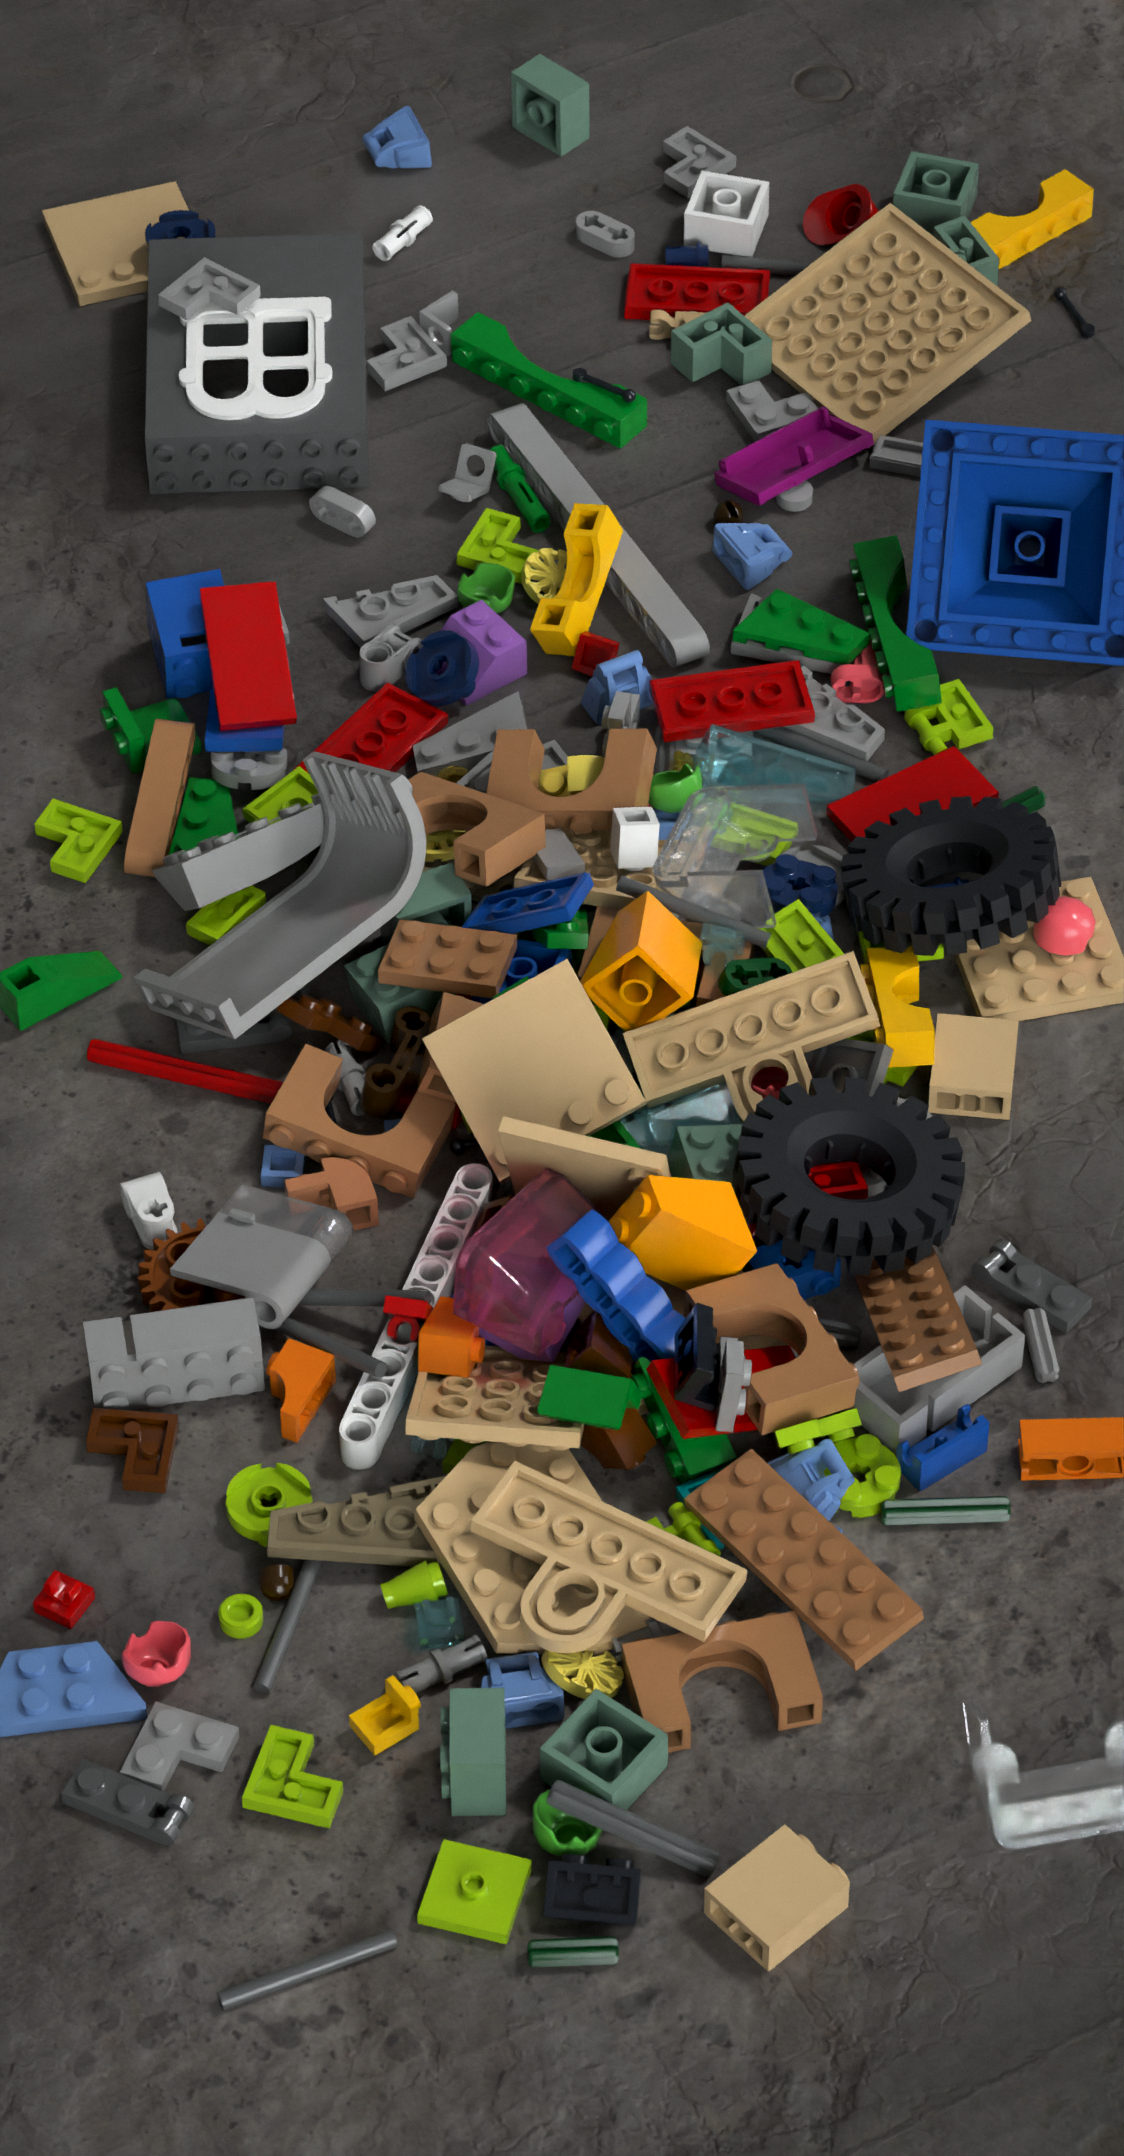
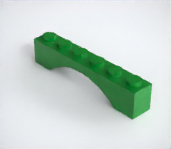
[451,312,647,449]
[849,535,942,712]

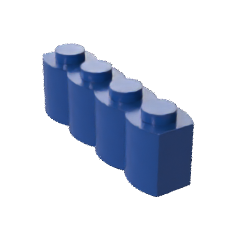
[546,1209,686,1363]

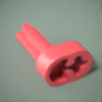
[830,643,884,703]

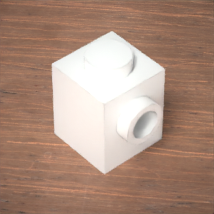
[610,807,660,871]

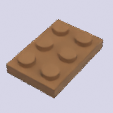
[378,919,517,998]

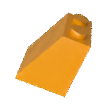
[580,891,702,1032]
[608,1175,757,1291]

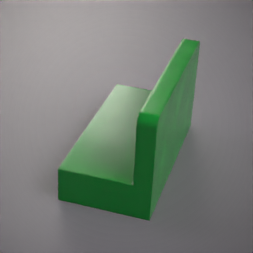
[537,1365,643,1430]

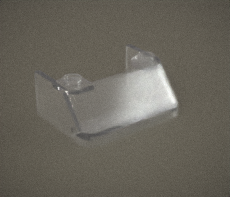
[652,784,818,928]
[963,1701,1124,1850]

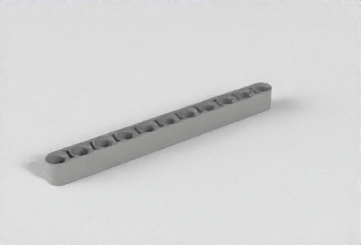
[487,403,710,668]

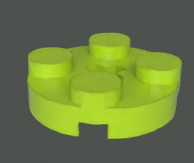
[823,1434,901,1518]
[225,1463,313,1547]

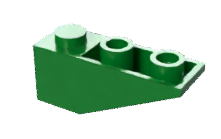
[0,951,122,1031]
[630,1357,737,1484]

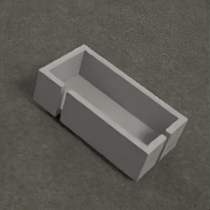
[845,1285,1025,1455]
[83,1297,265,1410]

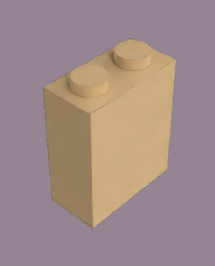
[928,1013,1019,1120]
[704,1824,850,1972]

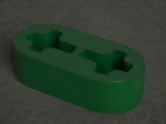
[717,958,793,996]

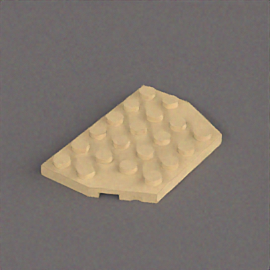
[414,1441,658,1656]

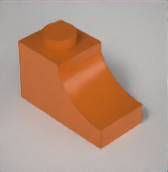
[418,1296,485,1378]
[266,1338,336,1443]

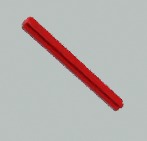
[87,1038,283,1104]

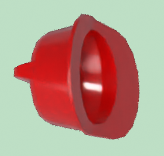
[803,183,879,246]

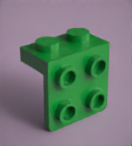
[99,687,202,774]

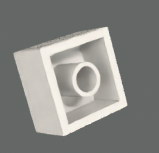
[684,171,769,258]

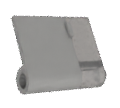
[170,1184,354,1329]

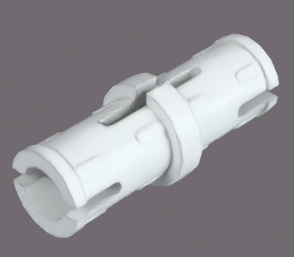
[373,205,433,261]

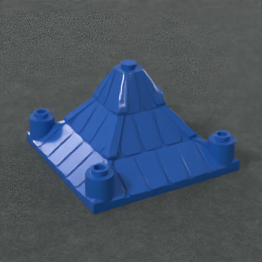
[906,419,1124,667]

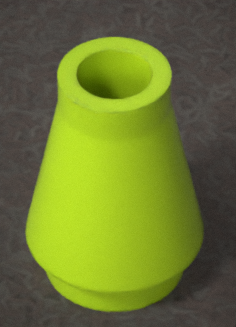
[380,1560,449,1609]

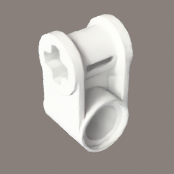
[119,1172,178,1250]

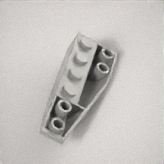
[152,793,325,911]

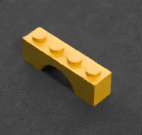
[970,169,1094,270]
[530,503,623,656]
[860,946,935,1068]

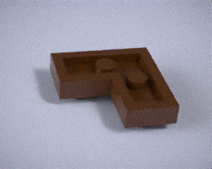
[277,994,384,1053]
[86,1408,179,1493]

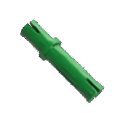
[489,445,550,533]

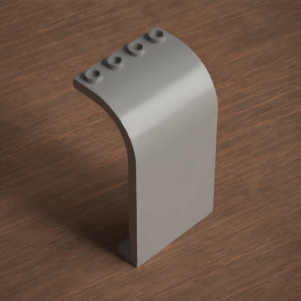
[133,751,426,1039]

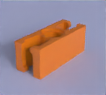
[1017,1417,1124,1481]

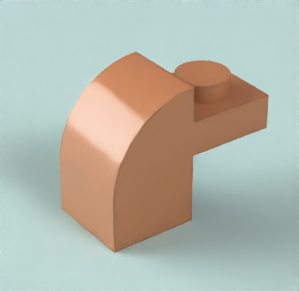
[284,1157,379,1234]

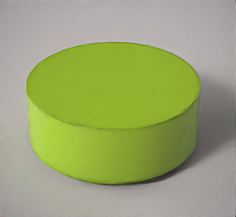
[218,1594,263,1639]

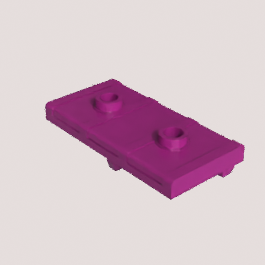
[714,406,874,506]

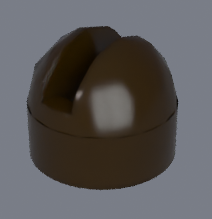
[714,500,743,526]
[258,1564,295,1602]

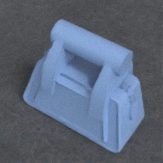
[362,106,432,168]
[712,523,792,590]
[581,650,653,725]
[766,1439,854,1522]
[481,1651,565,1729]

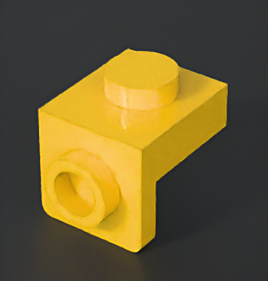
[348,1675,421,1756]

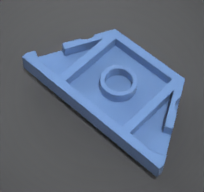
[0,1641,147,1737]

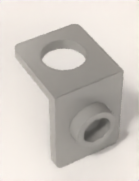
[419,291,458,357]
[438,443,496,502]

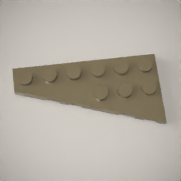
[267,1475,447,1569]

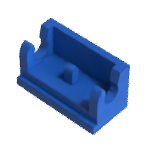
[896,1404,989,1492]

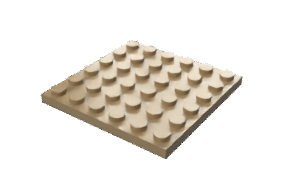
[745,203,1031,449]

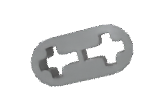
[576,211,635,258]
[309,486,376,538]

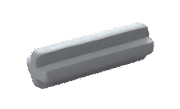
[1022,1308,1059,1383]

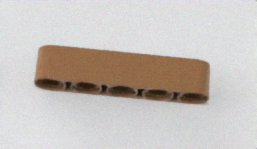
[124,719,195,877]

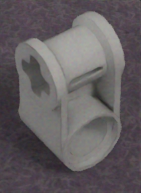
[359,624,423,692]

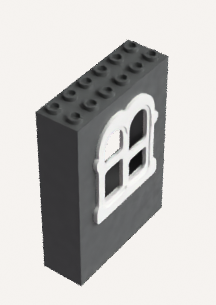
[145,233,369,494]

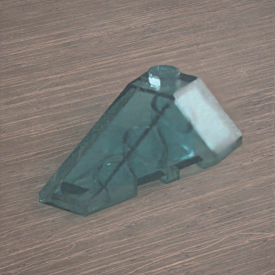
[693,724,856,803]
[619,1081,741,1149]

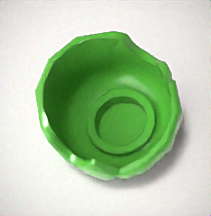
[457,563,515,614]
[648,764,702,813]
[532,1790,603,1856]

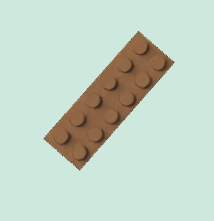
[854,1245,982,1392]
[684,1448,924,1671]

